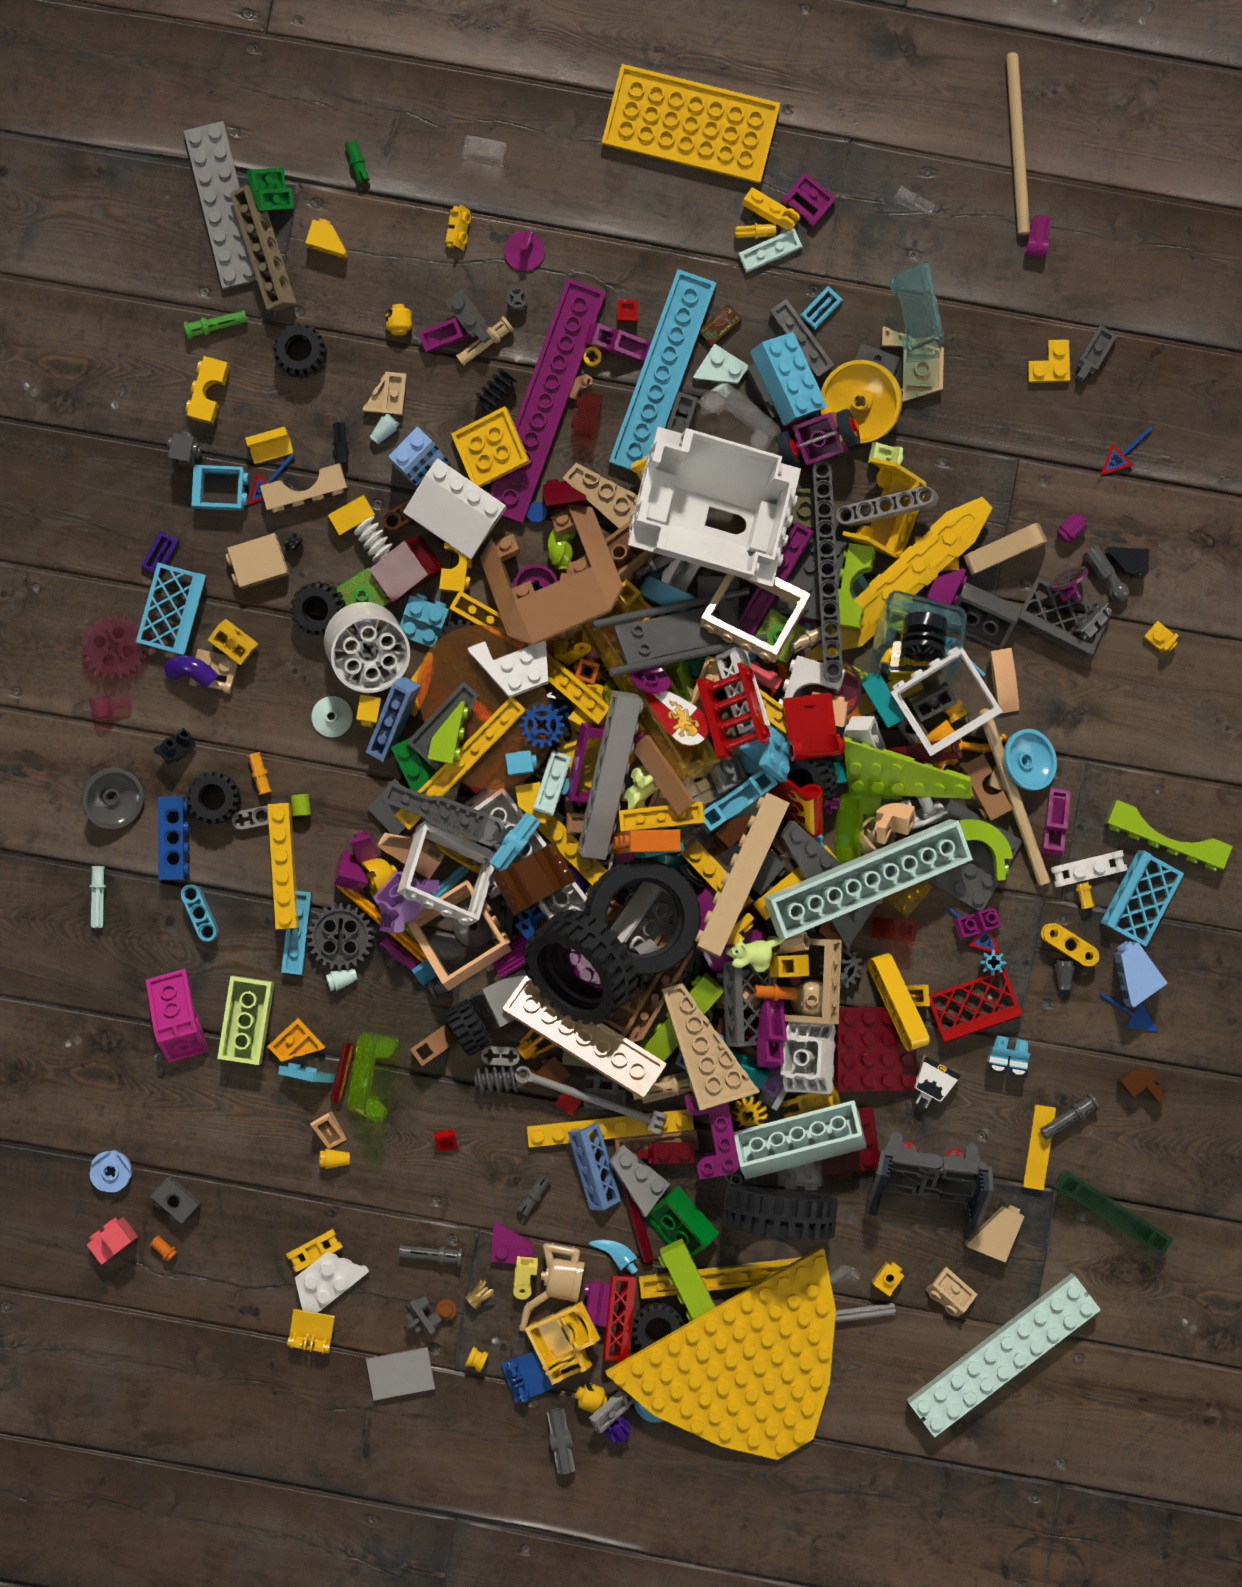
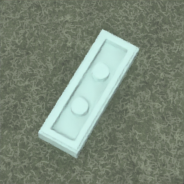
[738,228,802,273]
[532,750,572,816]

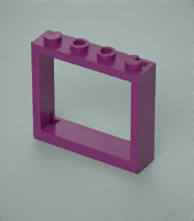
[566,722,666,810]

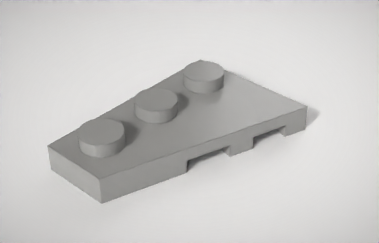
[609,1145,670,1217]

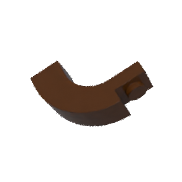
[712,816,786,856]

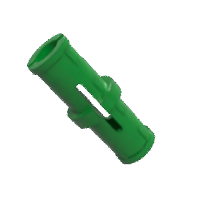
[345,140,370,184]

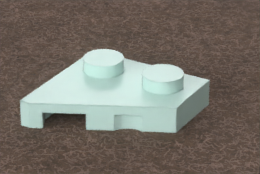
[693,344,748,384]

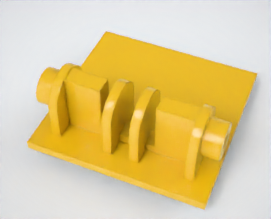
[287,1309,335,1354]

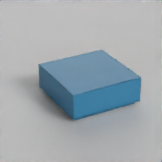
[412,959,437,986]

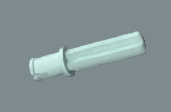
[89,866,106,928]

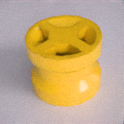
[943,699,968,723]
[465,1346,488,1372]

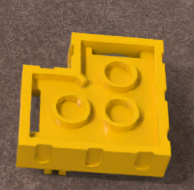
[525,1301,600,1385]

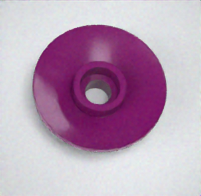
[630,666,670,694]

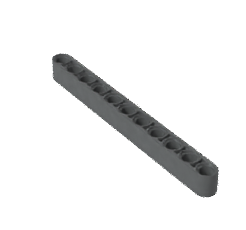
[813,460,843,683]

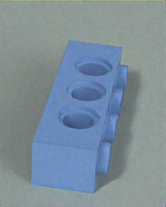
[366,676,421,762]

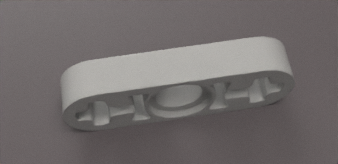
[232,803,279,830]

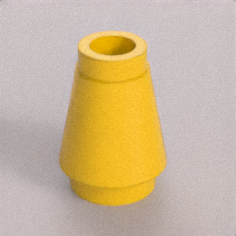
[320,1149,350,1169]

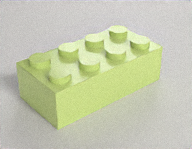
[217,976,275,1065]

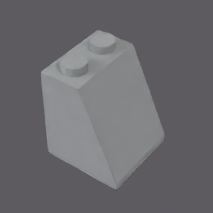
[469,969,531,1032]

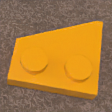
[267,1018,326,1062]

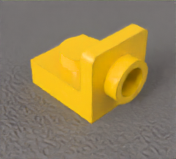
[1143,621,1179,653]

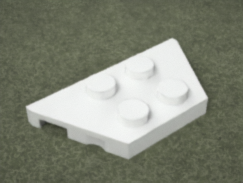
[295,1251,369,1313]

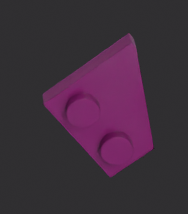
[491,1221,534,1264]

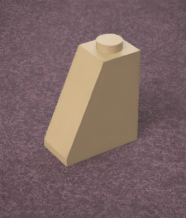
[965,1205,1024,1263]

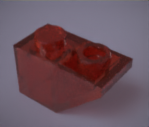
[872,917,917,942]

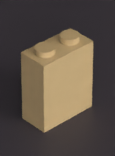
[226,533,289,589]

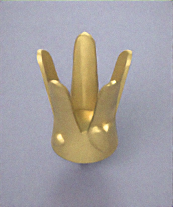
[465,1279,495,1309]

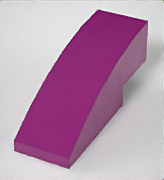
[418,313,486,352]
[585,323,651,362]
[1041,788,1071,857]
[757,998,787,1068]

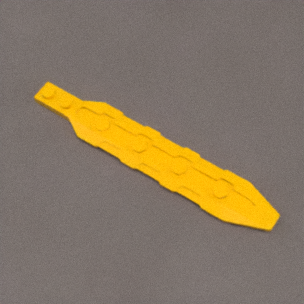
[805,497,992,663]

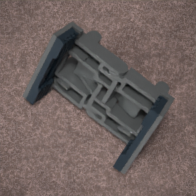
[864,1132,994,1230]

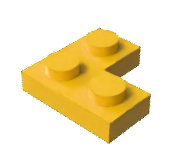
[1027,340,1070,383]

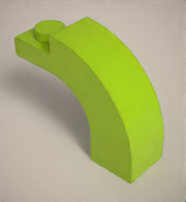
[958,819,1013,881]

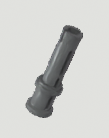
[1040,1094,1100,1140]
[399,1245,463,1267]

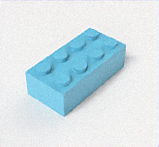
[750,332,827,426]

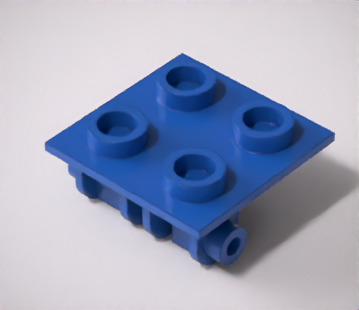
[501,1351,555,1403]

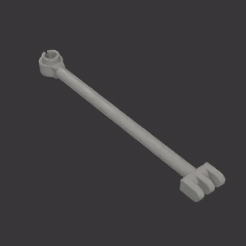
[515,1066,667,1134]

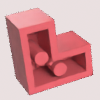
[87,1217,138,1265]

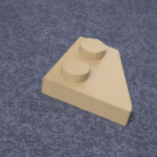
[363,372,407,416]

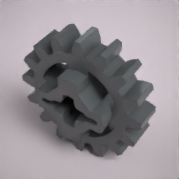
[817,946,863,989]

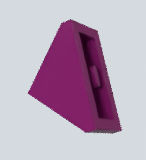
[333,849,370,892]

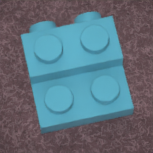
[400,593,450,650]

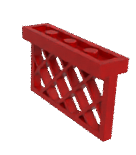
[929,969,1023,1044]

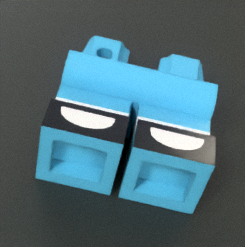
[985,1035,1030,1078]

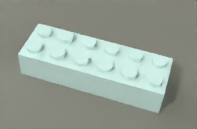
[734,1100,867,1180]

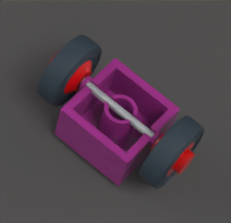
[777,409,860,467]

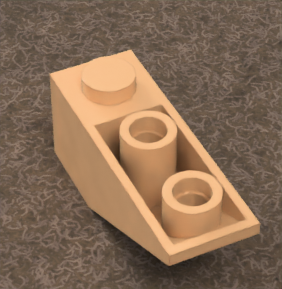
[377,833,445,879]

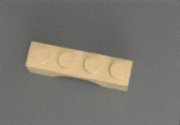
[260,463,348,513]

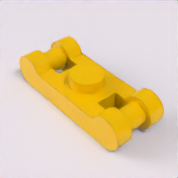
[286,1229,343,1273]

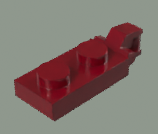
[637,1141,695,1164]

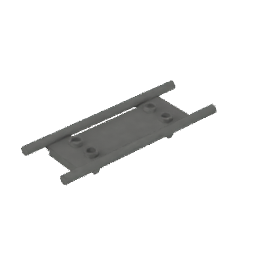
[592,587,768,677]

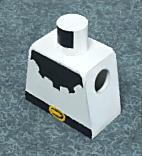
[914,1055,961,1108]

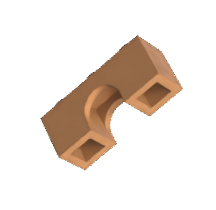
[958,754,1013,821]

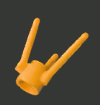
[516,1029,557,1060]

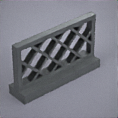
[1016,577,1109,660]
[723,962,773,1047]

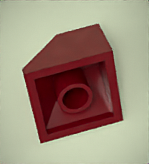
[543,479,587,512]

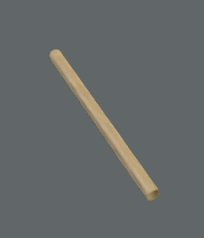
[1006,52,1030,235]
[979,708,1050,886]

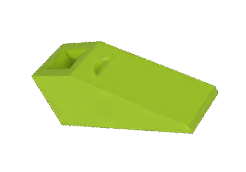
[428,701,469,765]

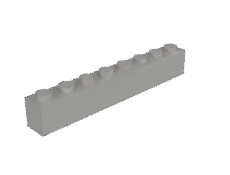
[577,690,643,860]

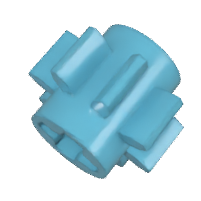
[979,950,1006,976]

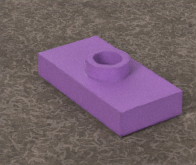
[759,1065,783,1098]

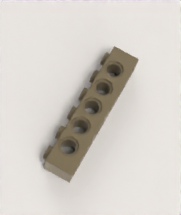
[230,185,296,311]

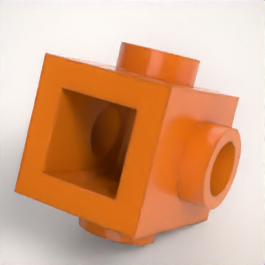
[572,656,601,685]

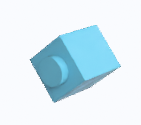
[505,750,538,776]

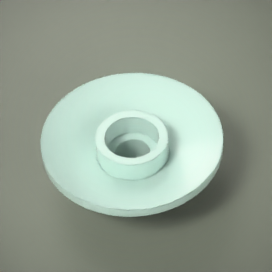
[312,696,353,737]

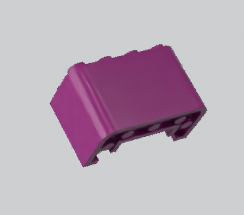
[684,1091,739,1180]

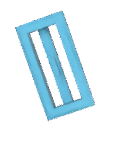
[800,286,843,331]

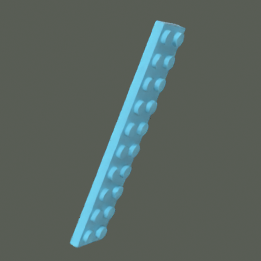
[609,269,717,471]

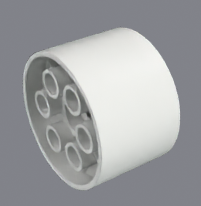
[324,602,410,693]

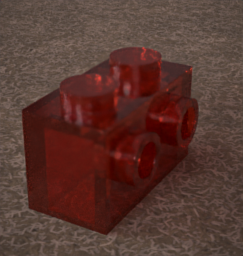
[571,391,603,439]

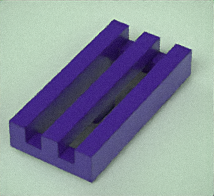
[141,531,179,577]

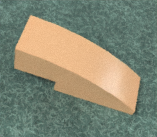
[989,648,1019,714]

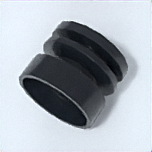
[901,612,948,662]

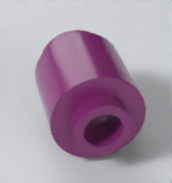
[1056,513,1087,543]

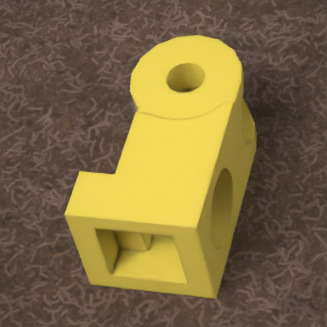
[513,1256,538,1300]

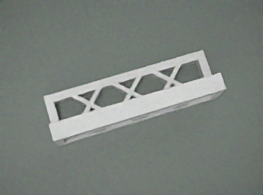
[715,647,770,734]

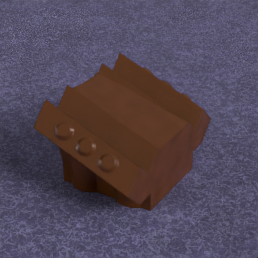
[493,842,576,916]

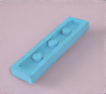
[281,891,312,975]

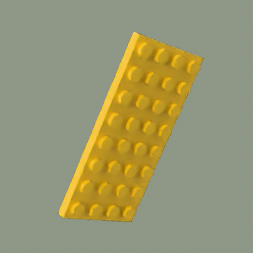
[602,64,780,184]

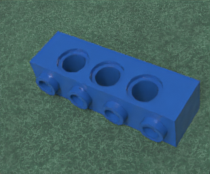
[158,796,190,880]

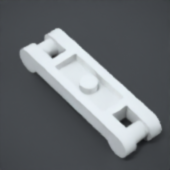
[1051,850,1128,888]

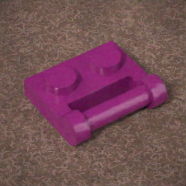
[781,172,836,228]

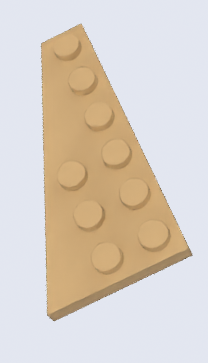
[661,983,760,1111]

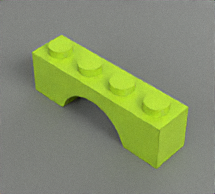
[832,543,876,631]

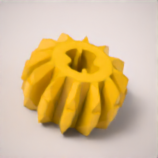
[732,1095,768,1129]

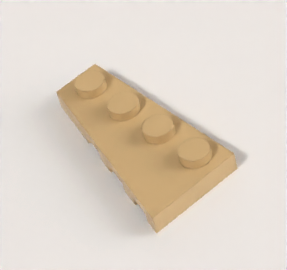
[562,463,638,529]

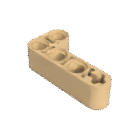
[963,523,1048,575]

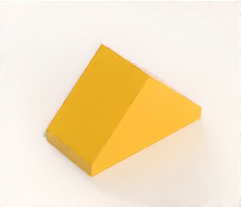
[906,984,930,1006]

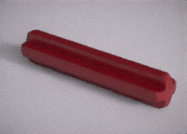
[330,1042,355,1103]

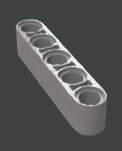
[836,486,938,527]

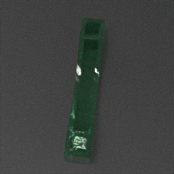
[1053,1168,1173,1257]

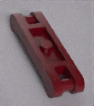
[886,739,963,764]

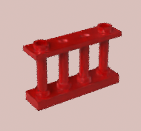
[696,662,770,761]

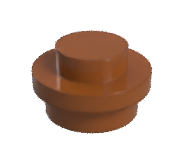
[436,1299,457,1320]

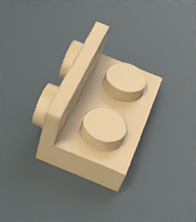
[925,1267,978,1317]

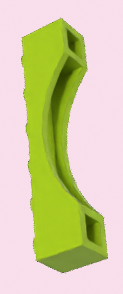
[1105,800,1233,872]

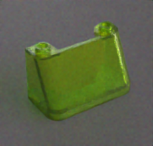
[347,1032,400,1122]

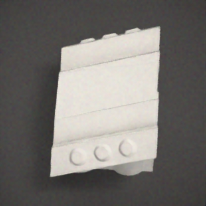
[781,1022,836,1094]

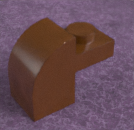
[1118,1068,1166,1103]

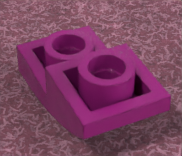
[953,907,1002,940]

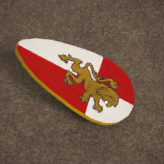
[645,691,709,746]

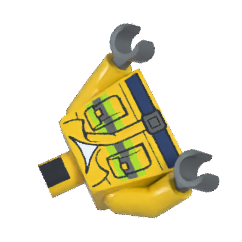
[877,632,942,680]

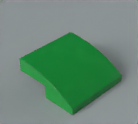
[246,168,294,211]

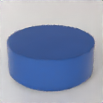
[526,502,547,523]

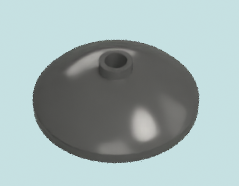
[82,768,144,829]

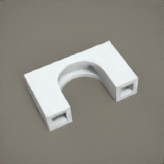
[771,655,846,739]

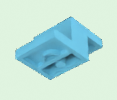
[740,721,790,782]

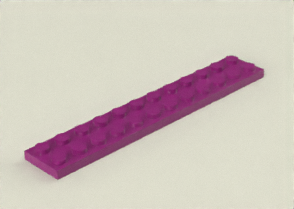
[490,278,606,524]

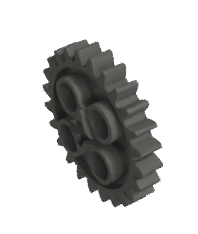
[307,903,375,970]

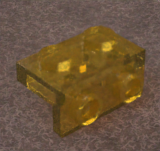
[883,880,934,919]

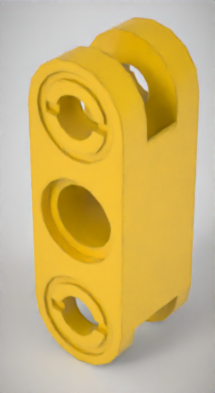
[1041,923,1099,966]

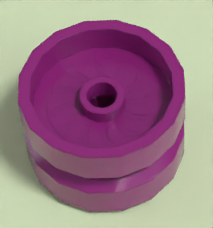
[513,564,558,589]

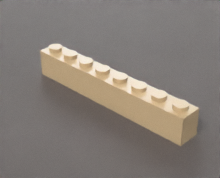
[695,793,790,958]

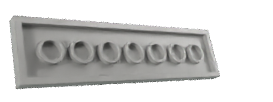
[184,121,258,290]

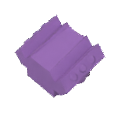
[373,871,439,933]

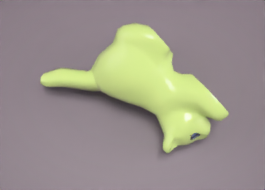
[620,766,676,809]
[725,937,785,972]

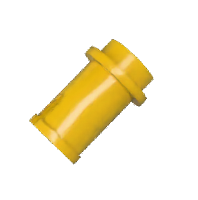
[1075,882,1095,909]

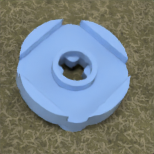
[90,1150,133,1192]

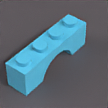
[700,769,778,835]

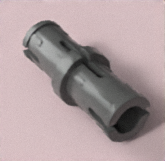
[517,1174,551,1216]

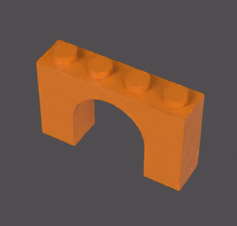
[610,829,681,854]

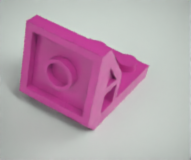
[146,969,209,1063]

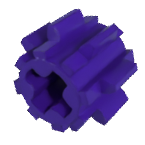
[604,1416,631,1443]

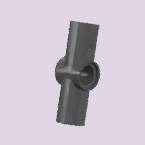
[547,1408,575,1474]

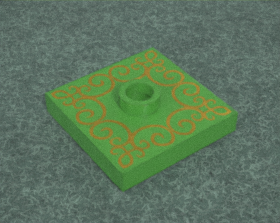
[336,567,391,607]
[754,608,806,665]

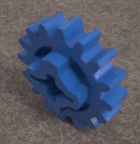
[519,703,565,749]

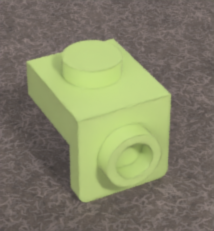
[868,442,903,465]

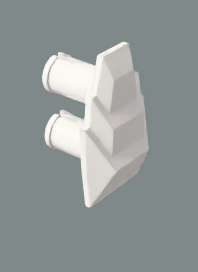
[900,797,948,830]

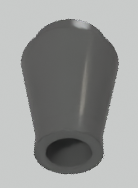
[1055,958,1075,990]

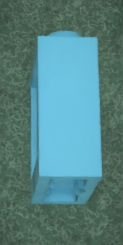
[191,465,249,511]

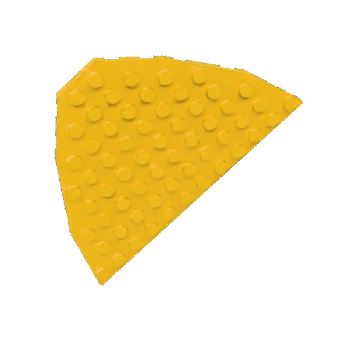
[606,1246,836,1460]

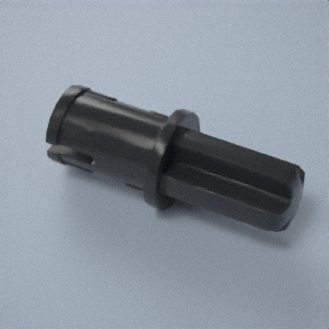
[332,422,349,464]

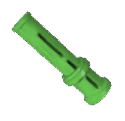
[184,310,248,340]

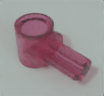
[89,694,131,720]

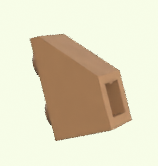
[410,1024,457,1066]

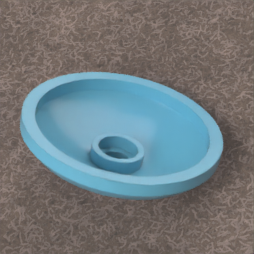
[1004,729,1057,791]

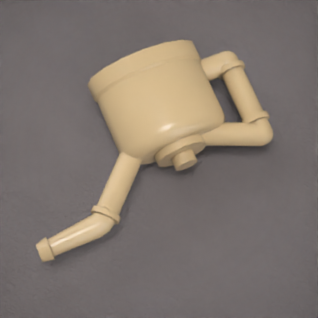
[519,1243,585,1331]

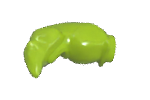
[548,527,577,571]

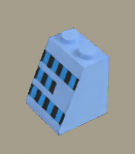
[388,427,450,488]
[1114,941,1167,1008]

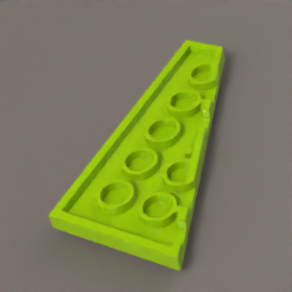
[844,736,973,799]

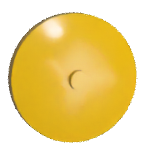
[821,360,902,443]

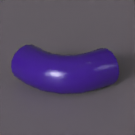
[164,655,218,689]

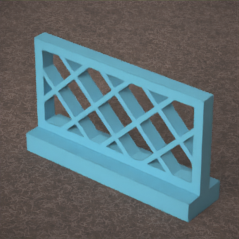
[136,563,206,655]
[1100,850,1184,946]

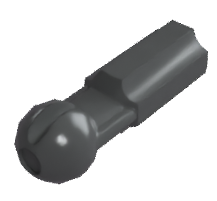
[1083,545,1130,603]

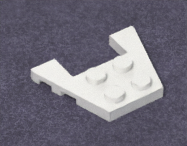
[468,640,548,698]

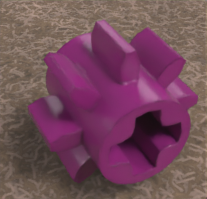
[823,791,840,815]

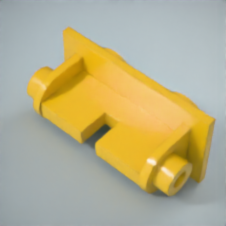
[445,205,471,251]

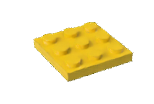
[451,406,530,488]

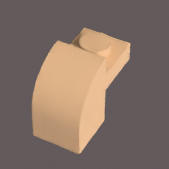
[875,803,915,844]

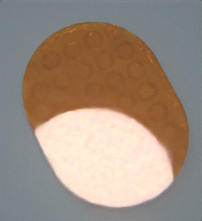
[417,625,554,790]

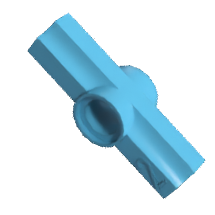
[489,812,541,872]

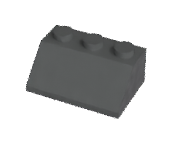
[947,582,1022,650]

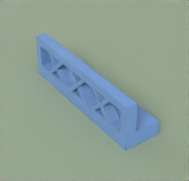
[568,1123,621,1210]

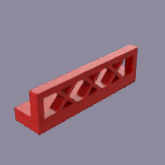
[603,1274,637,1361]

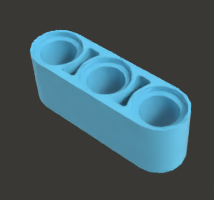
[639,575,695,613]
[181,885,219,941]

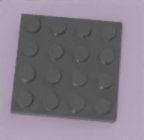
[752,532,847,622]
[926,799,1023,911]

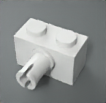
[845,713,886,750]

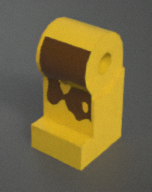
[554,630,592,666]

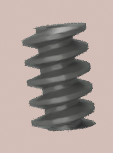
[475,1066,518,1094]

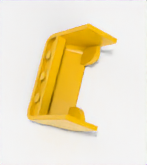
[842,457,927,558]

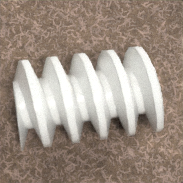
[354,516,392,563]

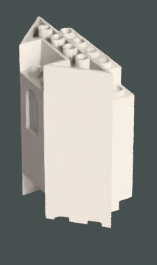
[628,427,801,587]

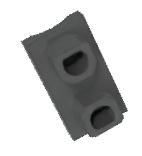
[404,1296,442,1335]

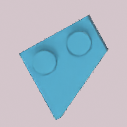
[278,1063,335,1083]

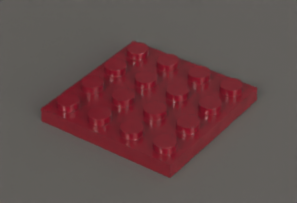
[835,1007,917,1091]

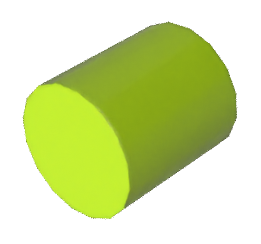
[291,794,311,816]

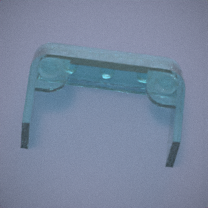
[890,261,944,363]
[871,591,967,677]

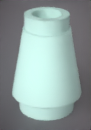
[370,413,399,444]
[326,968,358,991]

